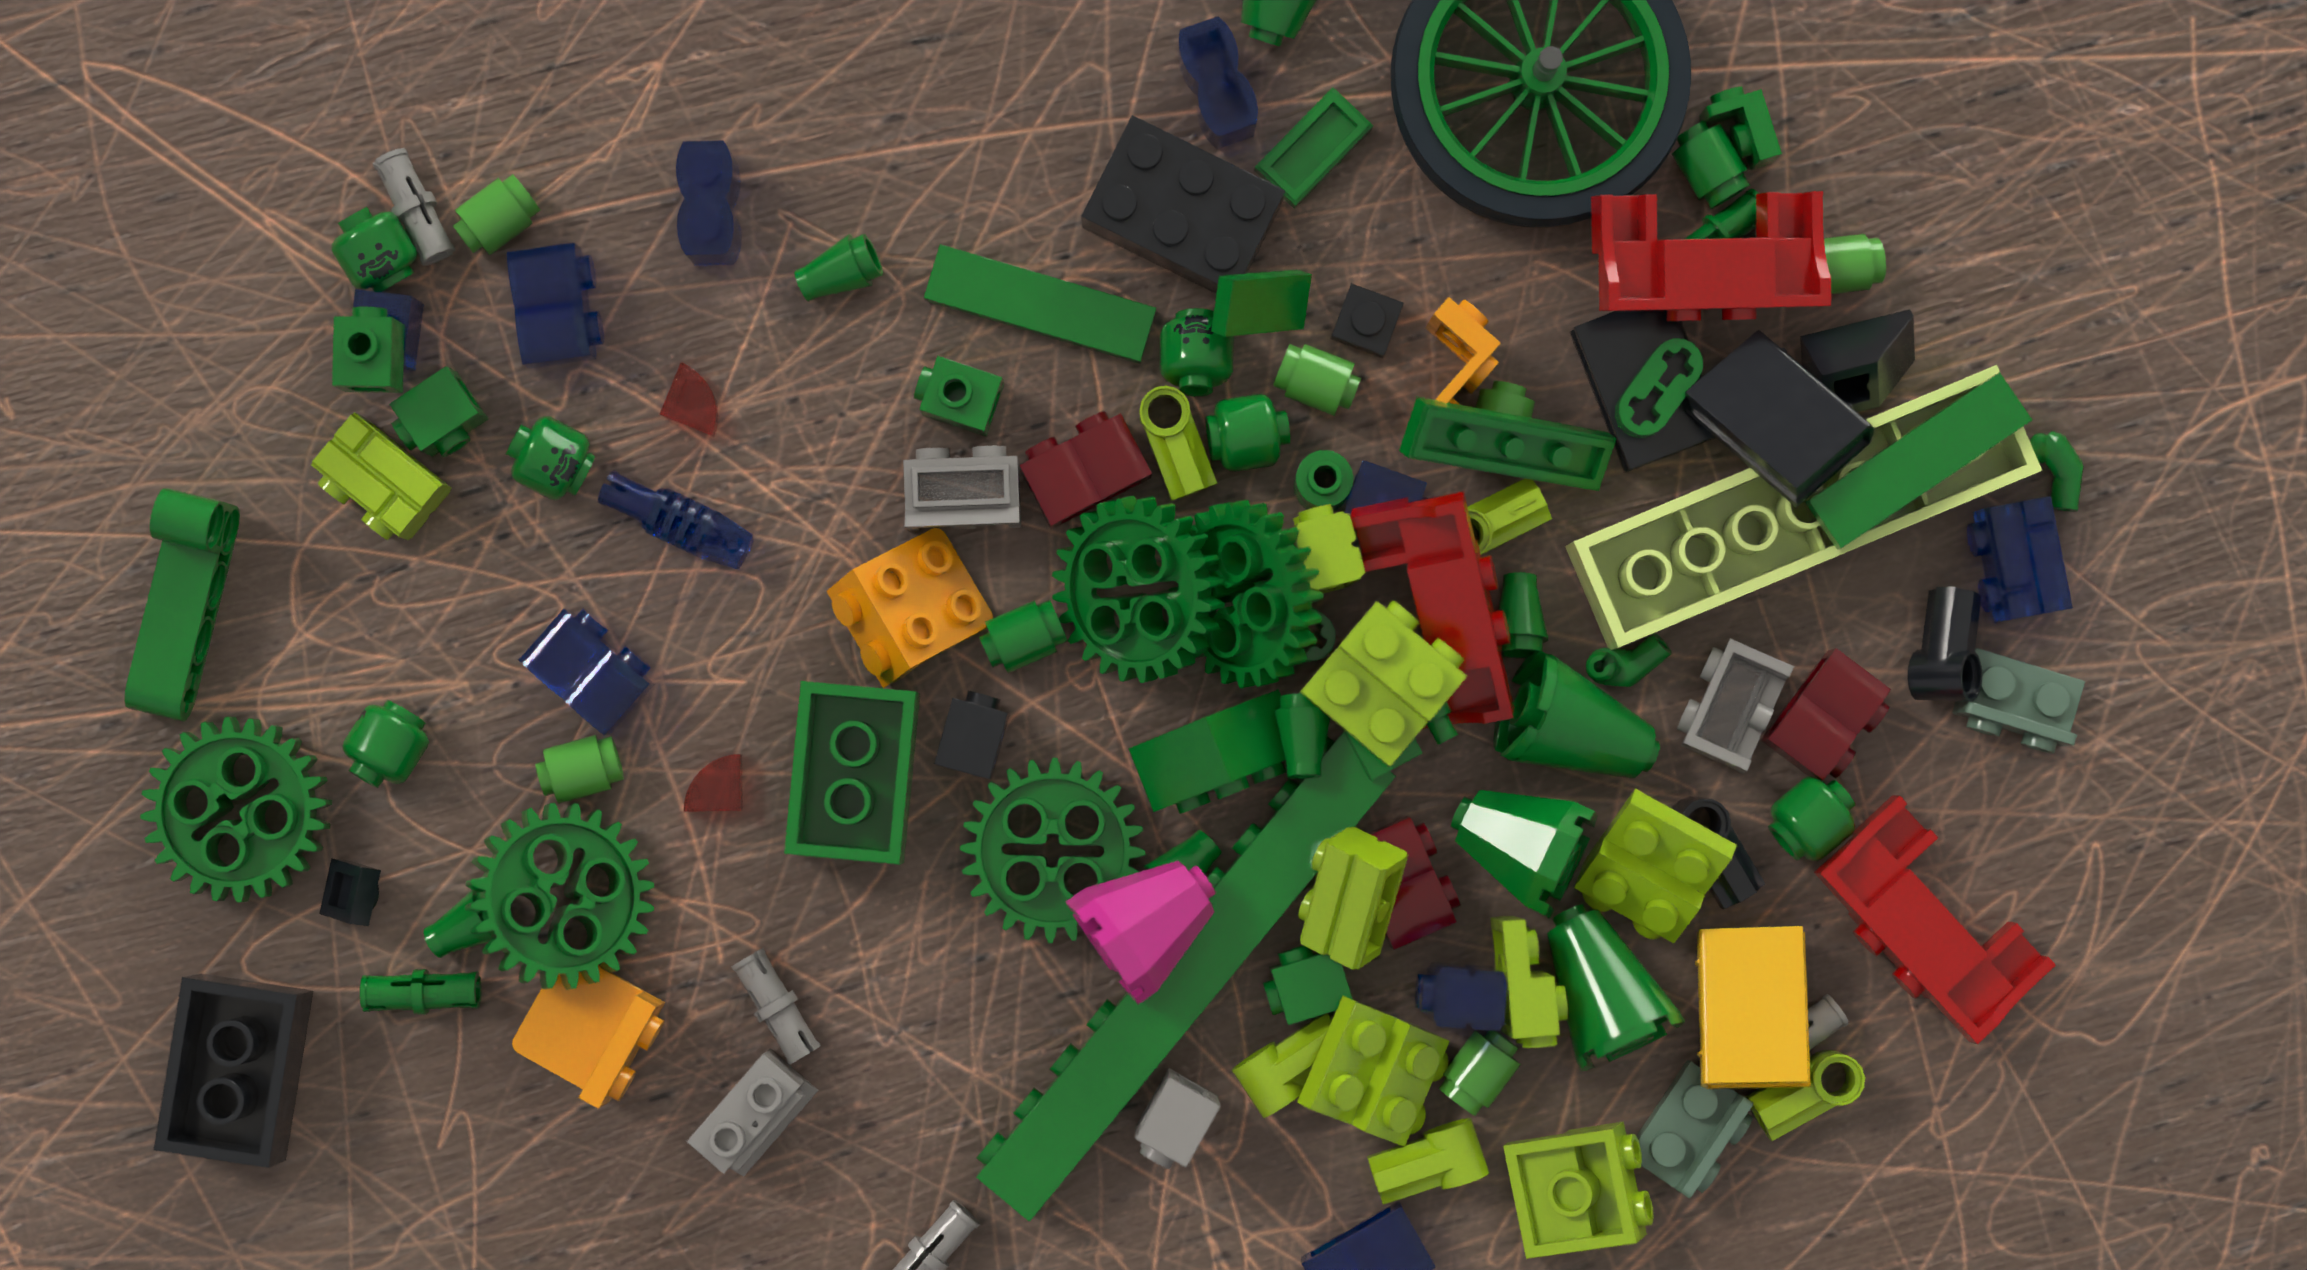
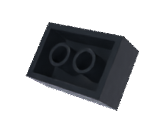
[1081,115,1286,294]
[154,973,313,1168]

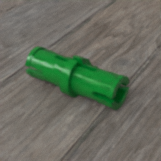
[360,969,482,1015]

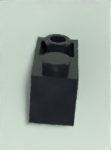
[1800,309,1915,412]

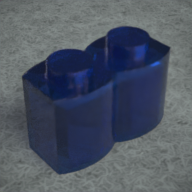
[1178,16,1258,149]
[676,140,742,266]
[507,243,604,369]
[518,608,655,736]
[1301,1201,1436,1270]

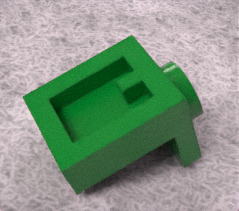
[1699,86,1782,171]

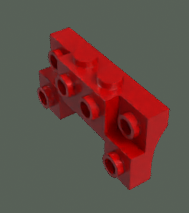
[1591,191,1831,321]
[1350,491,1514,729]
[1814,795,2056,1044]

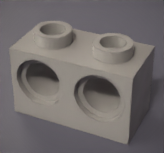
[1135,1068,1221,1169]

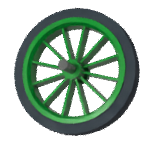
[1390,0,1691,227]

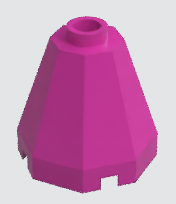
[1066,861,1216,1004]

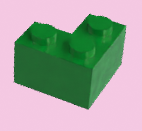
[1128,689,1286,814]

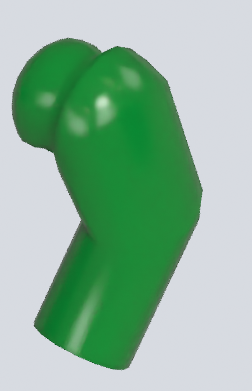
[2029,431,2084,512]
[1585,633,1672,687]

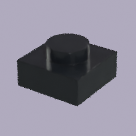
[1330,283,1404,358]
[319,858,381,926]

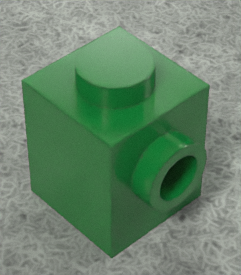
[332,307,405,393]
[914,356,1005,437]
[389,366,488,457]
[1263,945,1353,1025]

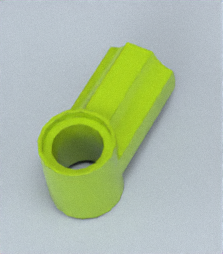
[1139,385,1218,501]
[1467,478,1552,555]
[1232,1013,1332,1118]
[1745,1050,1865,1141]
[1367,1118,1490,1205]

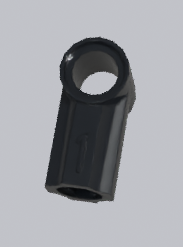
[1907,587,1982,702]
[1672,796,1765,909]

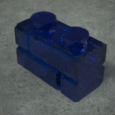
[1967,496,2073,623]
[1415,962,1507,1031]

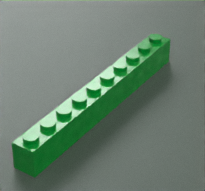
[976,732,1396,1222]

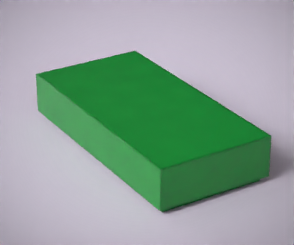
[1254,87,1373,209]
[1211,269,1312,337]

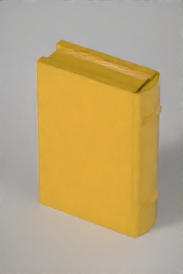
[1695,926,1811,1089]

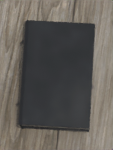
[1569,310,1716,473]
[1685,330,1874,508]

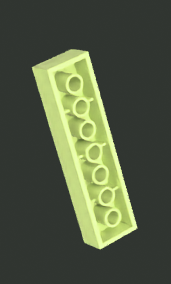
[1565,365,2042,650]

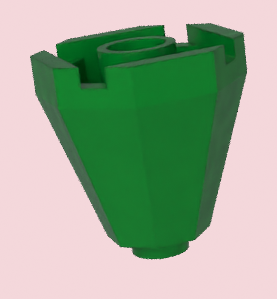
[1451,790,1598,919]

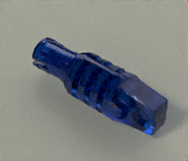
[598,470,754,569]

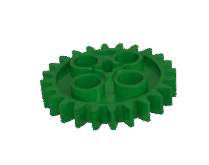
[1052,496,1225,683]
[1168,500,1323,688]
[140,717,332,903]
[960,758,1145,943]
[465,803,655,990]

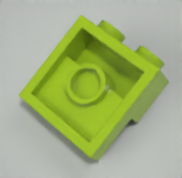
[1300,601,1467,767]
[1574,788,1736,944]
[1490,915,1568,1048]
[1297,996,1450,1147]
[1503,1121,1654,1259]

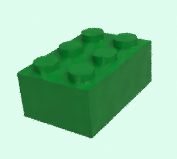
[784,681,920,864]

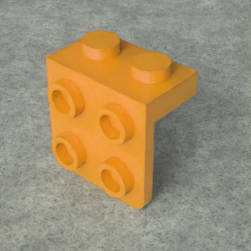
[1426,297,1501,405]
[826,528,993,688]
[512,965,665,1109]

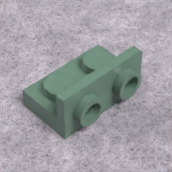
[1952,648,2085,754]
[1637,1060,1753,1199]

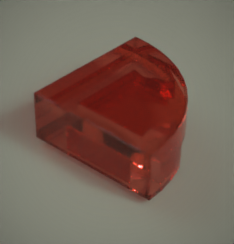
[660,362,718,437]
[684,754,743,812]

